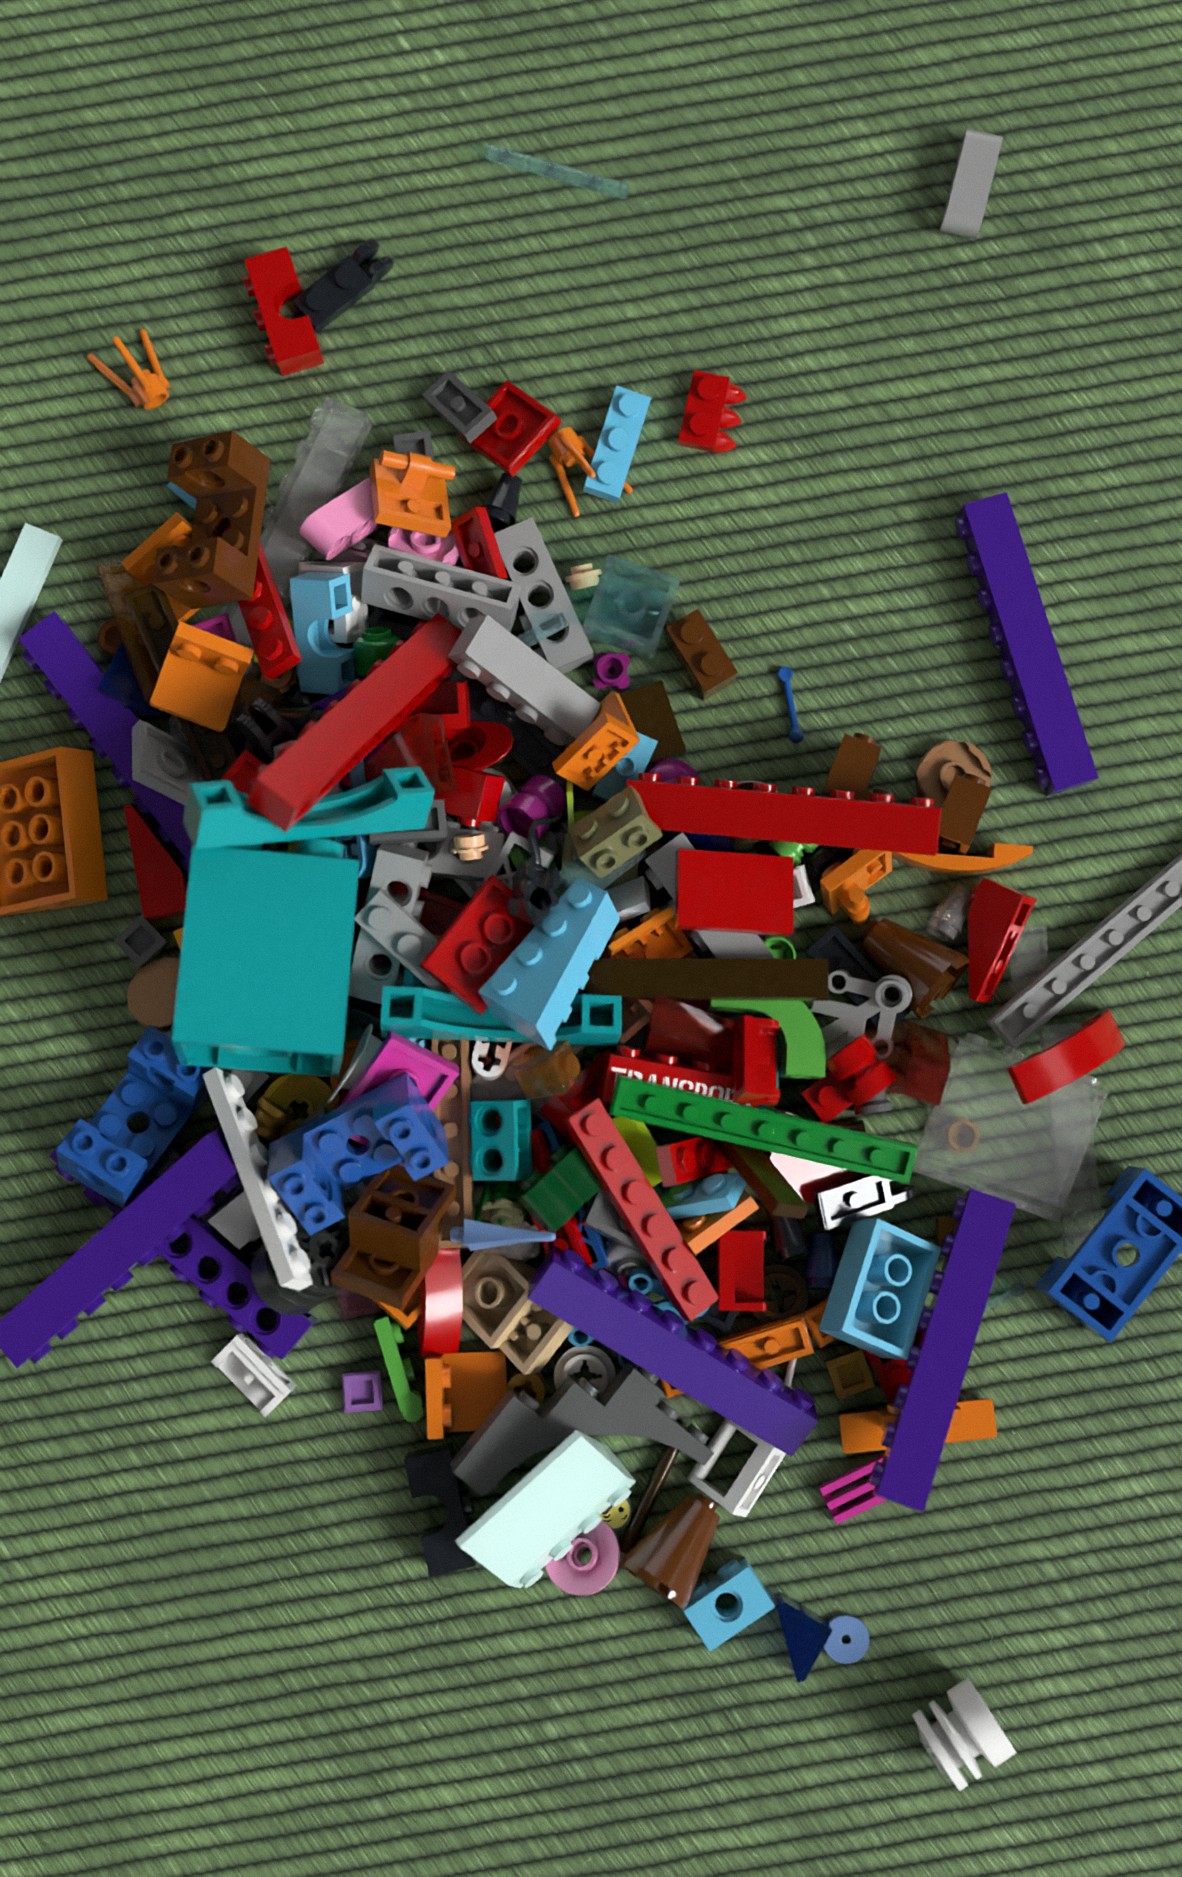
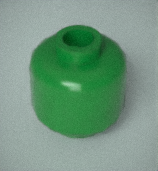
[353,627,401,679]

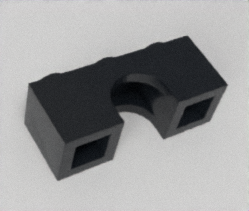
[404,1442,477,1577]

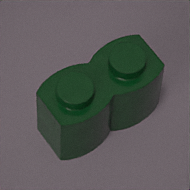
[516,1143,602,1232]

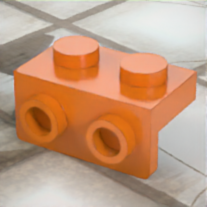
[604,906,694,959]

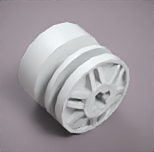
[912,1677,1016,1791]

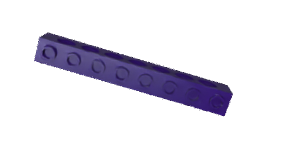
[49,1120,318,1360]

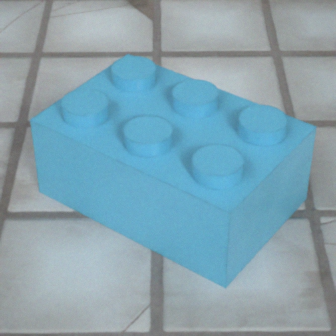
[819,1218,941,1360]

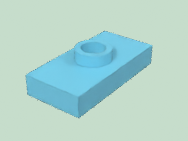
[592,732,658,802]

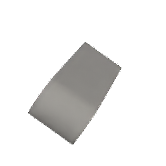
[940,128,1003,240]

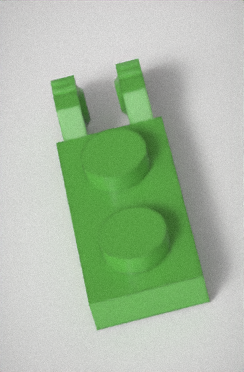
[373,1313,424,1423]

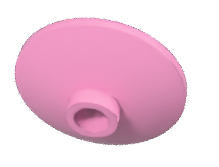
[545,1520,620,1596]

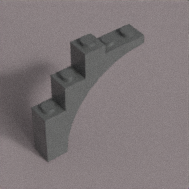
[450,1361,714,1497]

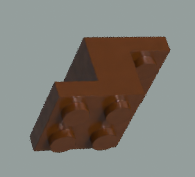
[331,1164,456,1310]

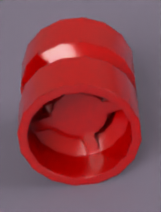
[826,1034,898,1107]

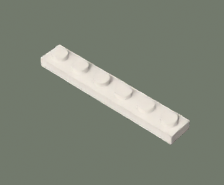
[202,1067,313,1291]

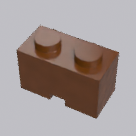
[664,609,738,701]

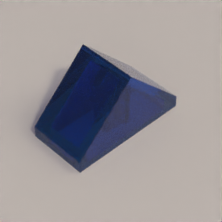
[773,1592,833,1682]

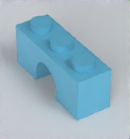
[289,571,358,695]

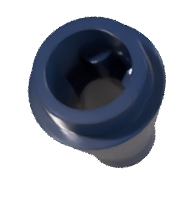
[803,1233,839,1290]

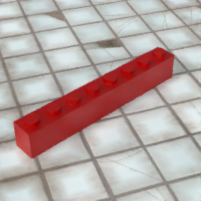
[246,613,462,833]
[626,772,942,856]

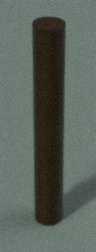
[619,1444,680,1554]

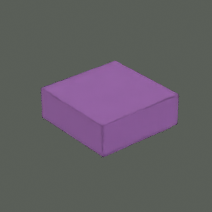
[341,1369,384,1413]

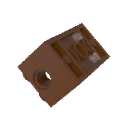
[152,430,270,609]
[822,733,992,856]

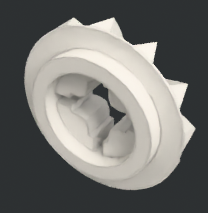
[554,1345,616,1398]

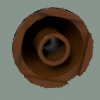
[860,918,970,1019]
[619,1493,720,1610]

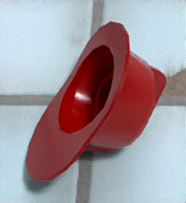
[425,721,513,775]

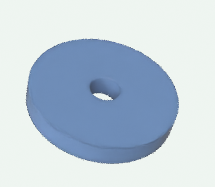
[822,1614,869,1664]

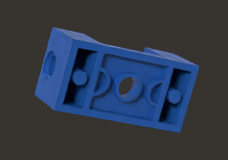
[56,1025,213,1209]
[268,1072,449,1235]
[1034,1166,1182,1342]

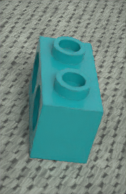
[468,1099,532,1181]

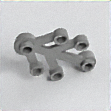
[779,969,912,1063]

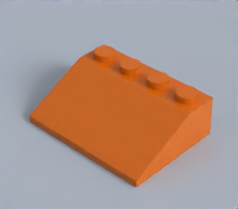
[0,746,108,916]

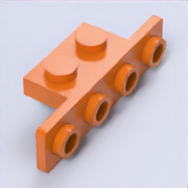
[838,1398,997,1454]

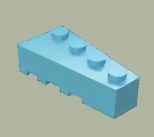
[478,877,620,1051]

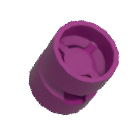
[497,775,568,841]

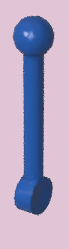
[777,667,804,743]

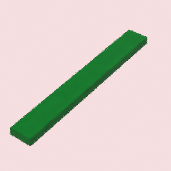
[608,1074,919,1184]

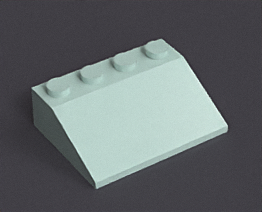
[456,1430,636,1588]

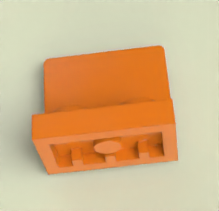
[122,512,201,623]
[149,621,255,732]
[552,691,640,791]
[425,1351,507,1439]

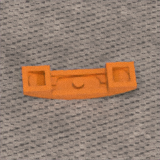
[892,843,1033,875]

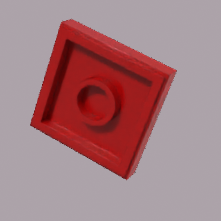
[458,380,562,478]

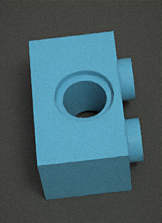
[683,1558,775,1651]

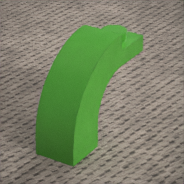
[706,1000,826,1080]

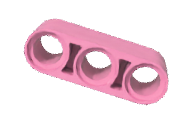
[299,478,383,560]

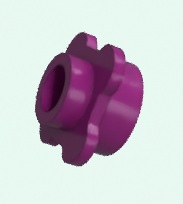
[593,653,630,690]

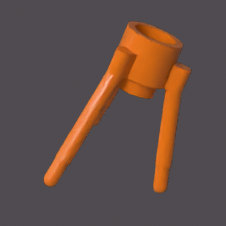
[87,329,171,410]
[547,427,633,517]

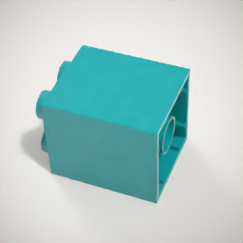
[172,838,360,1078]

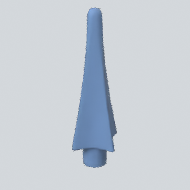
[450,1218,556,1251]

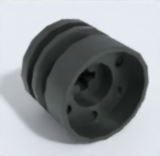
[251,1219,350,1316]

